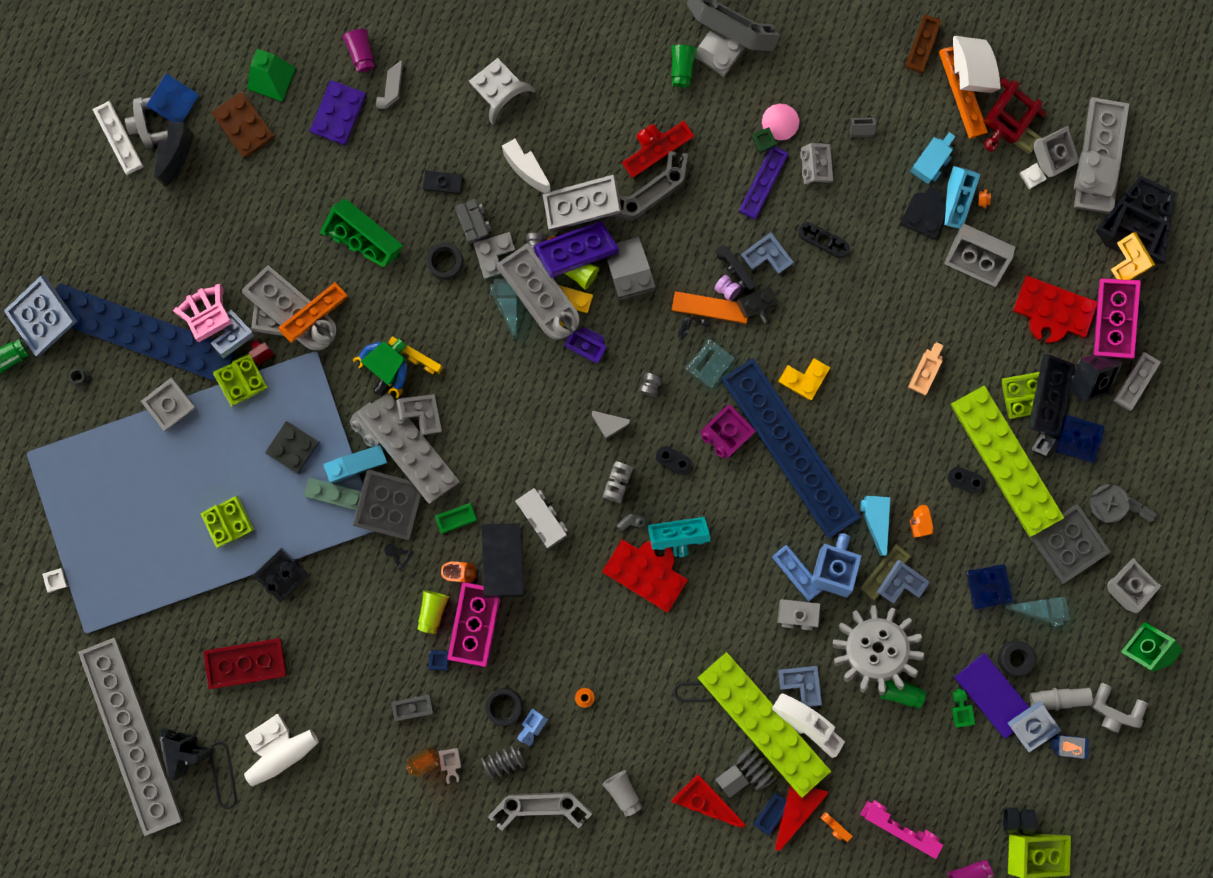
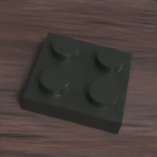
[265,421,319,474]

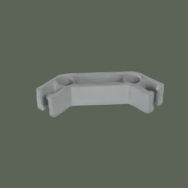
[488,792,592,831]

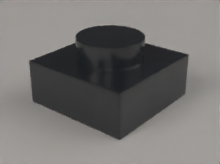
[1031,434,1059,459]

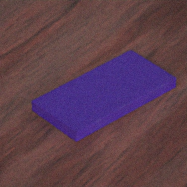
[534,221,619,278]
[954,653,1030,739]

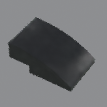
[154,122,193,186]

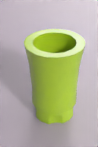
[564,264,599,290]
[418,590,449,634]

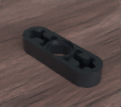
[798,222,850,258]

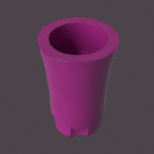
[342,28,375,73]
[947,860,994,878]

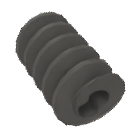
[481,744,525,780]
[735,746,777,790]

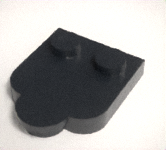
[900,188,946,240]

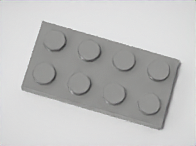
[543,175,622,231]

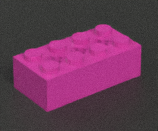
[1093,279,1140,359]
[447,582,500,667]

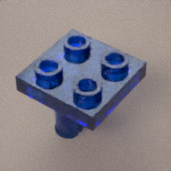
[1056,415,1105,463]
[966,564,1013,609]

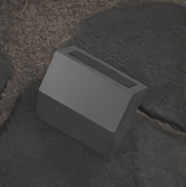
[850,118,876,138]
[716,765,749,798]

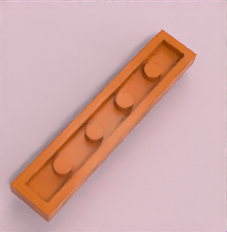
[939,47,988,139]

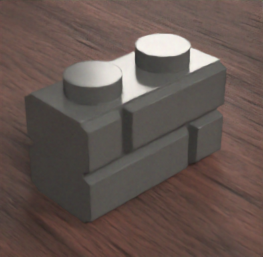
[455,199,492,245]

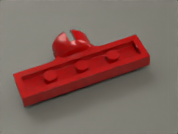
[621,120,694,179]

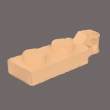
[908,342,943,396]

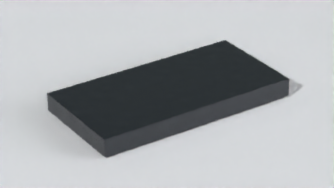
[1028,354,1075,438]
[481,523,523,598]

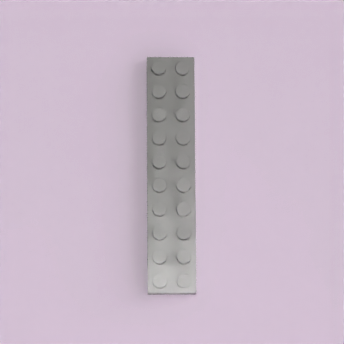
[78,637,183,836]

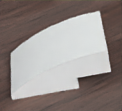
[953,36,1000,93]
[502,139,551,193]

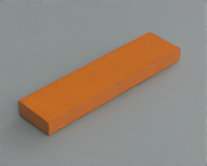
[278,282,348,343]
[672,291,748,324]

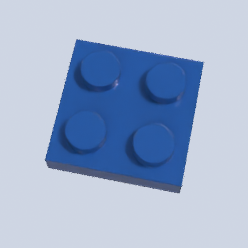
[146,74,199,123]

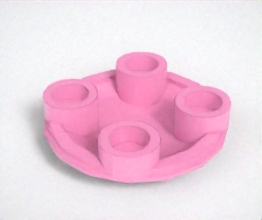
[762,104,799,140]

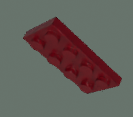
[203,638,287,689]

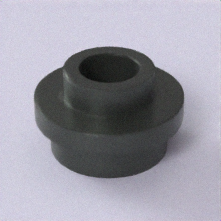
[69,367,88,387]

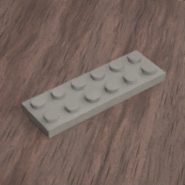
[1074,97,1129,214]
[358,393,460,504]

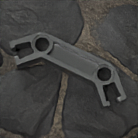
[687,0,780,51]
[608,151,688,220]

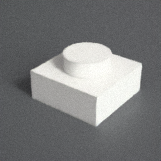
[1019,163,1046,189]
[42,568,69,593]

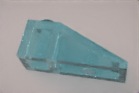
[490,279,518,339]
[1004,597,1070,626]

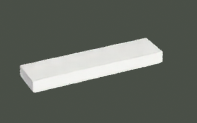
[93,101,144,175]

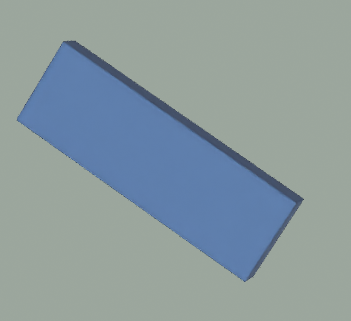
[772,545,822,602]

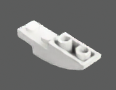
[772,693,845,758]

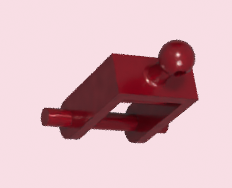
[983,77,1047,152]

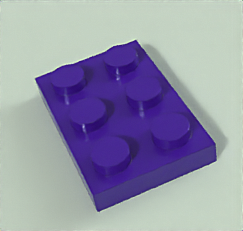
[310,80,366,146]

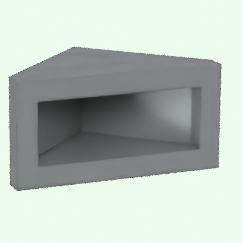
[592,411,630,439]

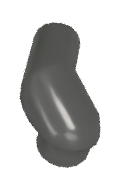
[616,514,646,532]

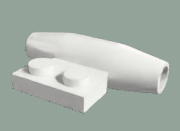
[244,714,319,786]

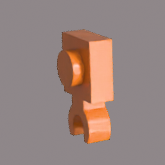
[820,812,853,842]

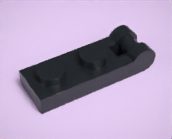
[716,245,756,293]

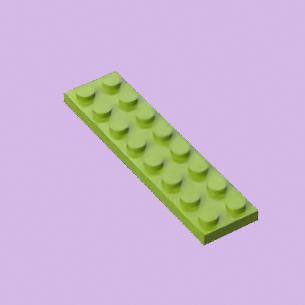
[950,385,1064,538]
[698,652,831,798]

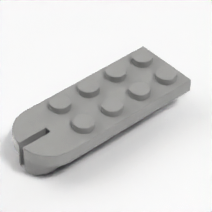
[496,243,579,340]
[242,265,336,350]

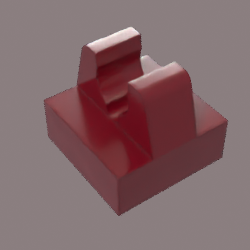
[249,340,275,366]

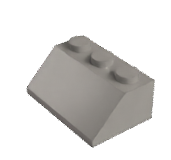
[944,223,1015,287]

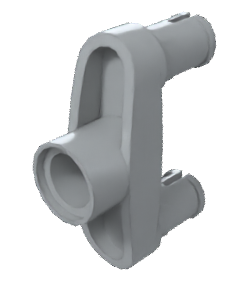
[125,97,168,149]
[1090,683,1148,733]

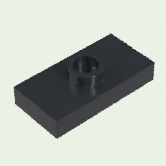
[423,170,463,194]

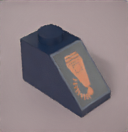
[1051,734,1089,759]

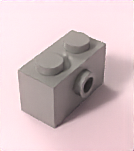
[777,599,820,630]

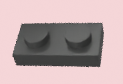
[391,694,434,721]

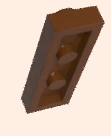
[904,14,942,74]

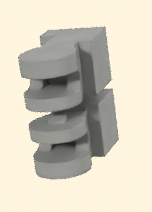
[603,461,633,504]

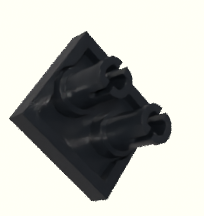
[253,547,309,602]

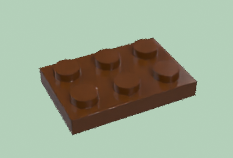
[211,91,275,158]

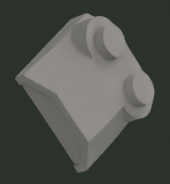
[695,29,745,77]
[1034,126,1080,177]
[1074,151,1119,198]
[1107,558,1161,613]

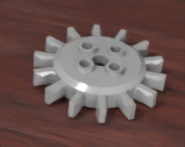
[833,605,924,695]

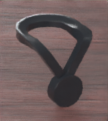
[678,317,711,339]
[384,544,414,572]

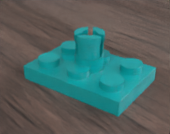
[648,517,710,557]

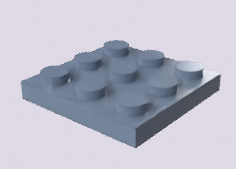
[4,276,77,356]

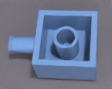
[810,533,861,597]

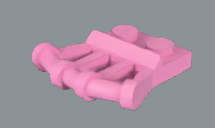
[173,284,232,342]

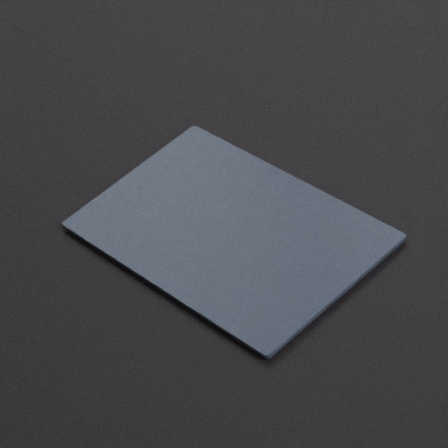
[27,351,374,633]

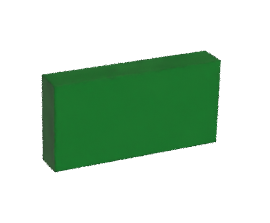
[435,503,477,534]

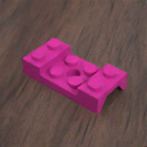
[860,800,943,859]

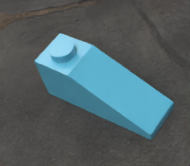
[945,166,981,229]
[323,445,387,484]
[860,496,890,556]

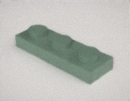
[304,478,361,510]

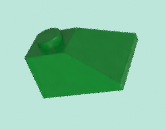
[247,49,296,102]
[1121,622,1182,672]

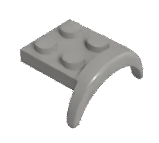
[469,58,535,125]

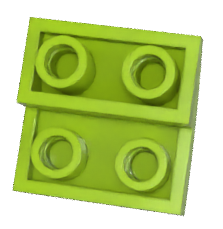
[213,354,267,407]
[1002,372,1039,419]
[200,496,255,548]

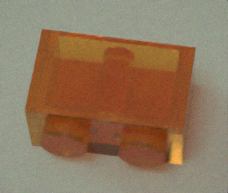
[406,746,440,778]

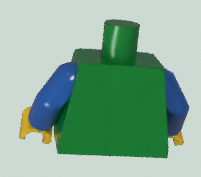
[353,339,407,398]

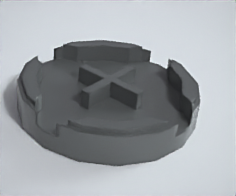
[1090,484,1130,523]

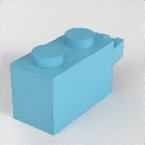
[910,132,955,184]

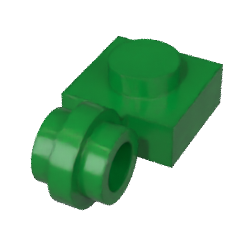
[951,689,975,728]

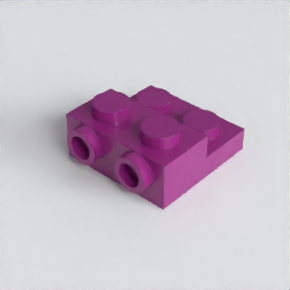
[700,404,756,459]

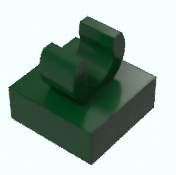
[751,127,777,153]

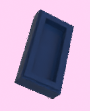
[753,792,786,836]

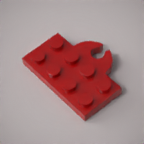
[1012,275,1098,344]
[602,539,688,613]

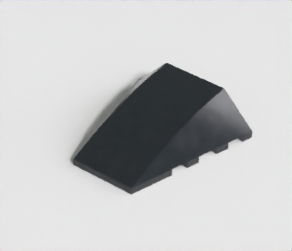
[1095,176,1175,264]

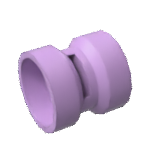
[715,275,741,301]

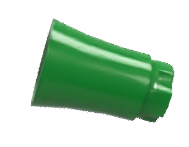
[671,45,697,87]
[0,339,29,374]
[880,679,926,709]

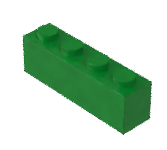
[320,198,403,267]

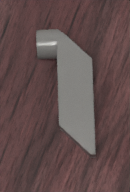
[376,61,403,109]

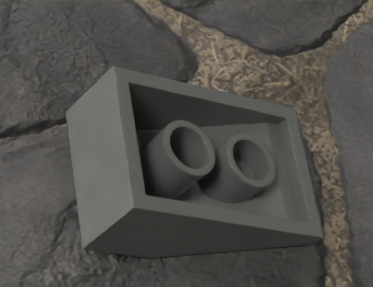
[606,237,655,301]

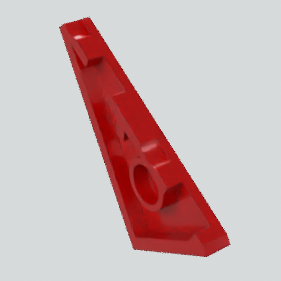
[671,774,745,828]
[774,785,828,851]

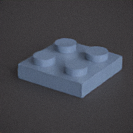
[1008,701,1061,752]

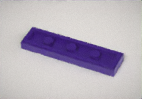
[738,146,789,220]

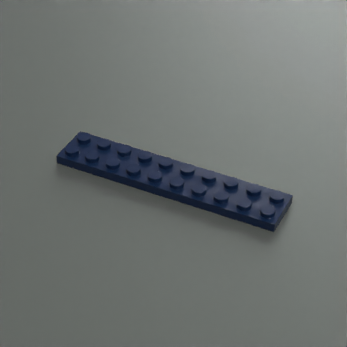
[56,283,237,382]
[721,358,860,539]

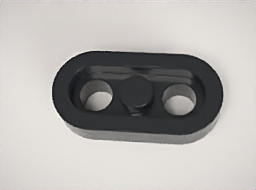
[656,446,692,475]
[947,467,985,494]

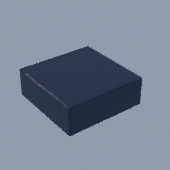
[428,650,449,671]

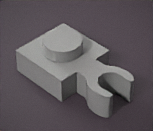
[439,748,461,784]

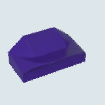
[564,327,607,364]

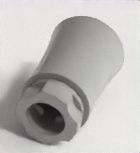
[602,770,642,817]

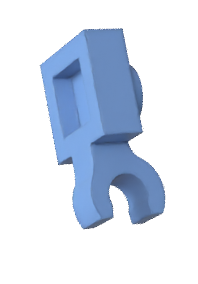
[517,708,548,746]

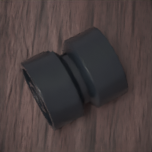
[1003,807,1036,835]

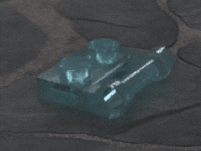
[684,338,735,389]

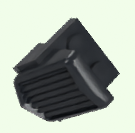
[160,728,213,781]

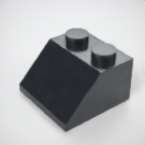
[1069,355,1123,403]

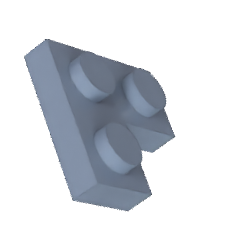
[740,233,794,274]
[211,310,254,358]
[877,560,930,603]
[778,666,822,706]

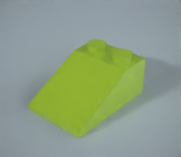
[1008,834,1071,878]

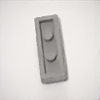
[1113,352,1161,411]

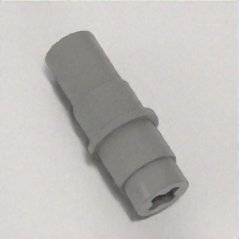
[1030,688,1093,711]

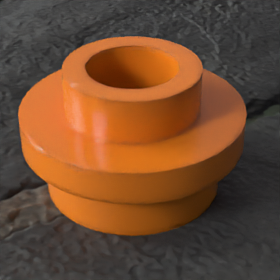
[979,189,991,209]
[575,688,595,708]

